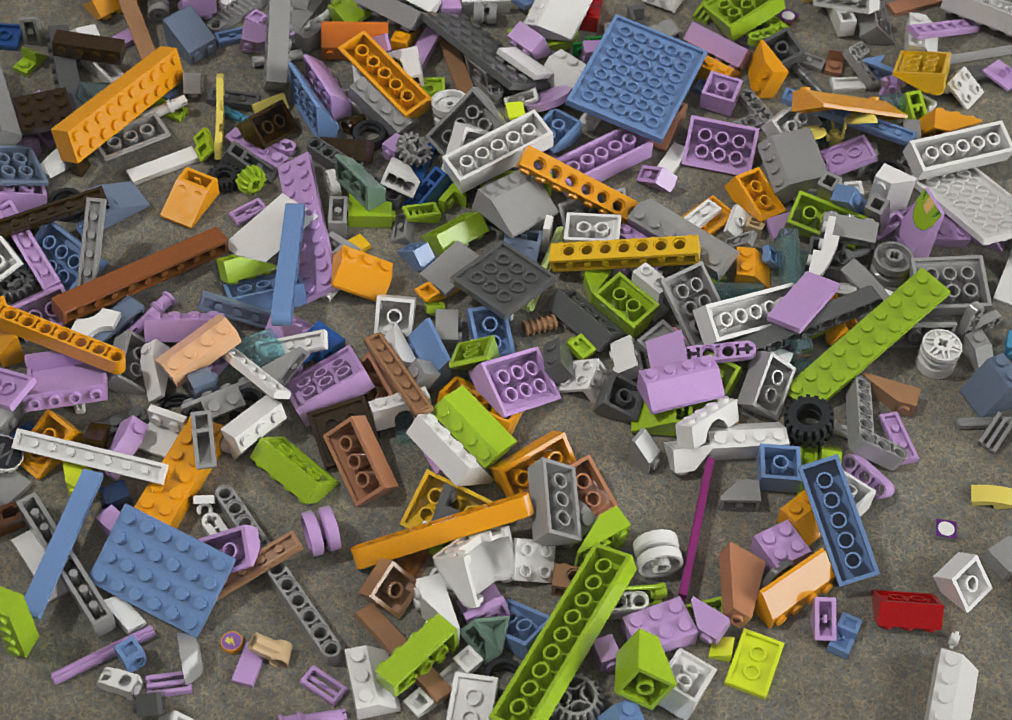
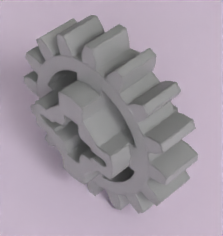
[395,131,433,167]

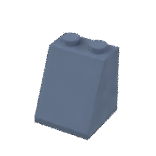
[163,5,217,65]
[959,353,1012,417]

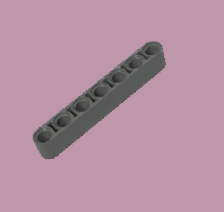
[307,137,401,211]

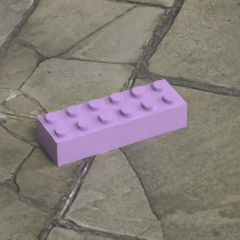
[552,127,654,198]

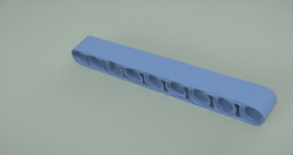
[271,203,305,326]

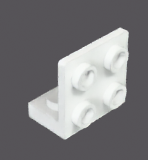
[940,66,984,110]
[557,358,609,403]
[138,404,188,458]
[512,538,555,583]

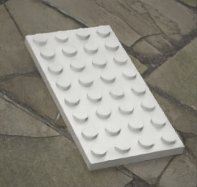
[911,167,1012,245]

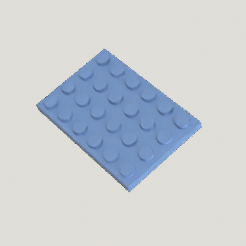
[89,503,237,637]

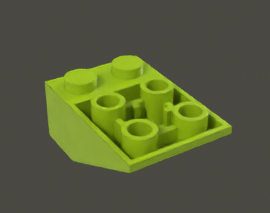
[631,400,693,436]
[574,505,631,567]

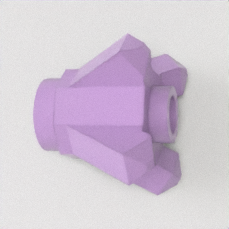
[878,75,907,101]

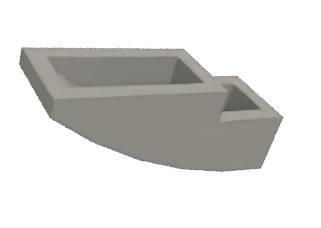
[190,410,217,470]

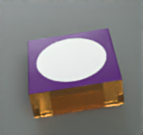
[777,8,799,27]

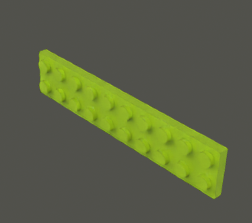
[787,267,950,403]

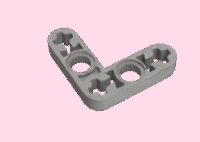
[843,41,879,90]
[732,89,773,129]
[955,301,1003,342]

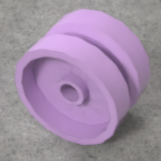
[300,505,342,557]

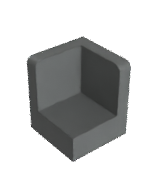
[626,4,646,26]

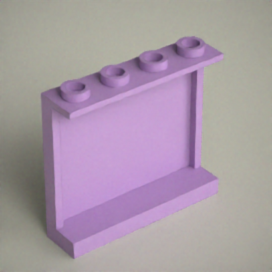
[23,350,108,412]

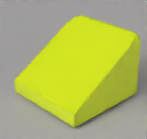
[708,637,735,663]

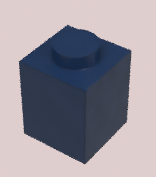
[98,480,133,511]

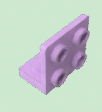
[457,584,511,624]

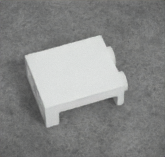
[631,263,668,322]

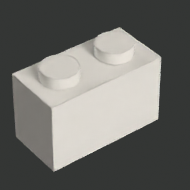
[609,335,644,380]

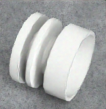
[915,329,962,379]

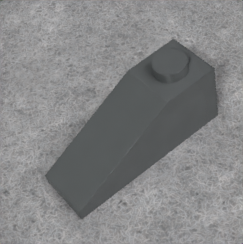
[219,140,278,184]

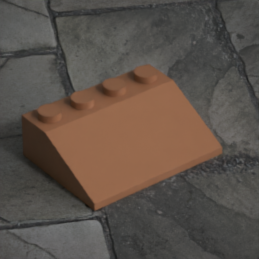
[521,454,619,520]

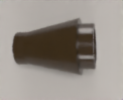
[341,114,367,134]

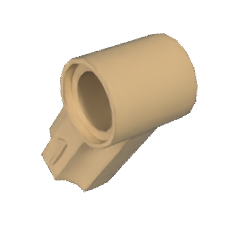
[247,632,293,668]

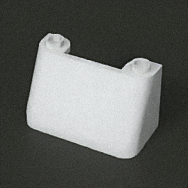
[433,525,515,609]

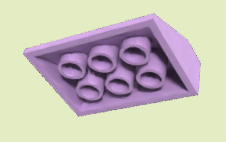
[681,115,760,176]
[285,344,375,427]
[468,346,562,418]

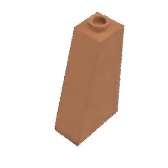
[719,542,766,628]

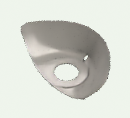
[177,632,203,685]

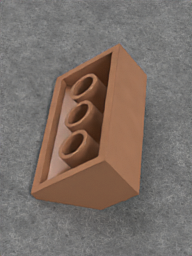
[323,415,399,507]

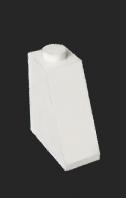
[380,157,420,198]

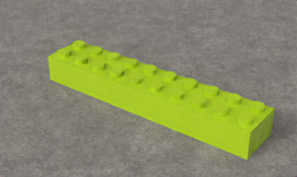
[488,543,637,720]

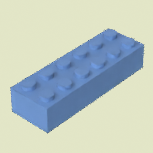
[797,454,880,587]

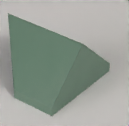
[460,616,510,665]

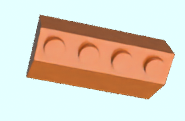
[321,21,389,60]

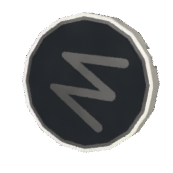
[0,435,24,473]

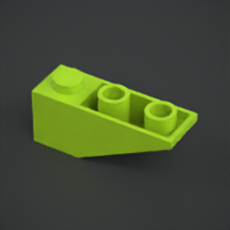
[216,254,277,285]

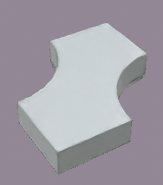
[71,308,121,337]

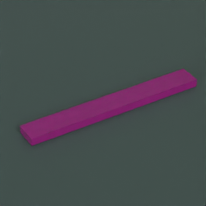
[678,457,715,605]

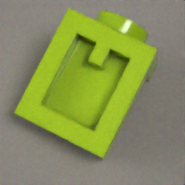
[566,333,596,360]

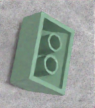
[334,154,386,211]

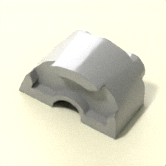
[295,16,322,52]

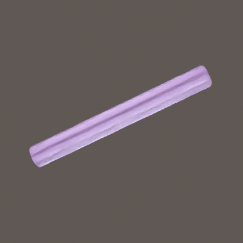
[51,625,156,685]

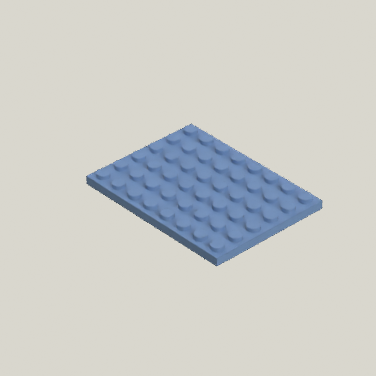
[565,14,708,144]

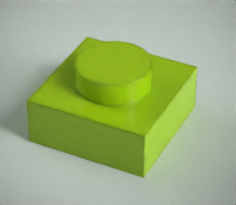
[424,301,445,316]

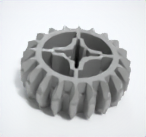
[551,670,605,720]

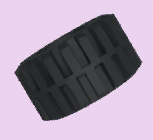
[784,394,834,449]

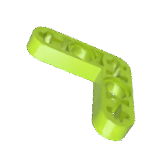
[747,16,789,47]

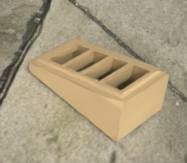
[743,214,766,239]

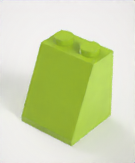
[614,628,676,710]

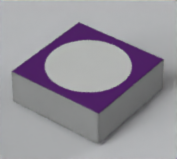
[934,518,957,542]

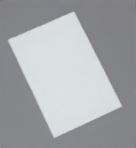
[229,193,318,262]

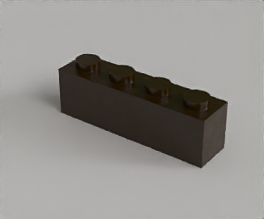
[52,29,126,66]

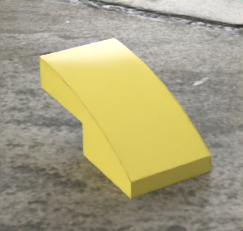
[971,485,1012,509]

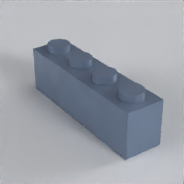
[92,295,146,346]

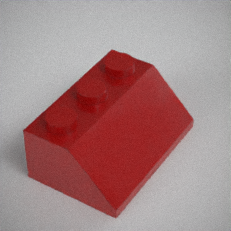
[871,589,944,632]

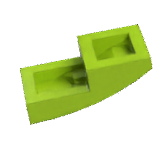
[193,127,214,163]

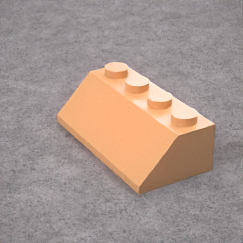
[155,314,242,388]

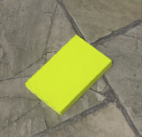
[724,628,785,700]

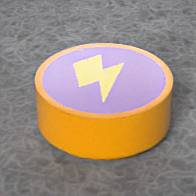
[221,631,243,654]

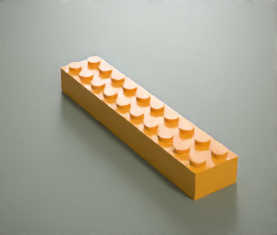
[51,46,184,164]

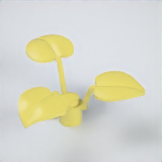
[801,112,878,147]

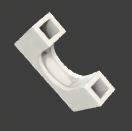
[352,46,424,87]

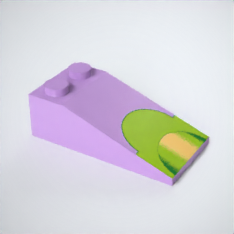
[892,188,945,258]

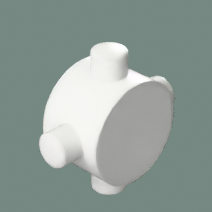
[948,631,960,649]

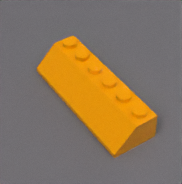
[338,30,432,118]

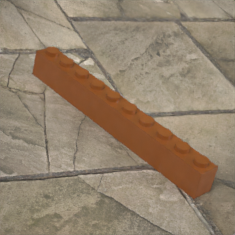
[51,226,229,325]

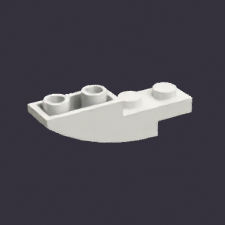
[804,216,840,276]

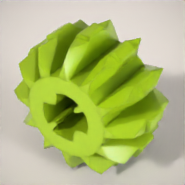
[235,164,267,196]

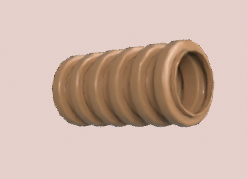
[521,314,558,337]

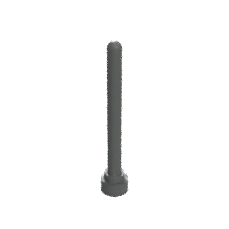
[836,244,880,265]

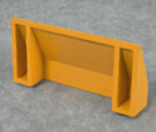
[792,87,907,121]

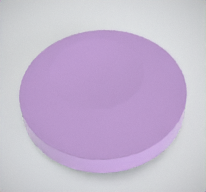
[526,86,572,112]

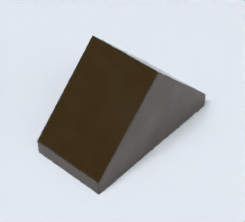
[81,422,111,450]

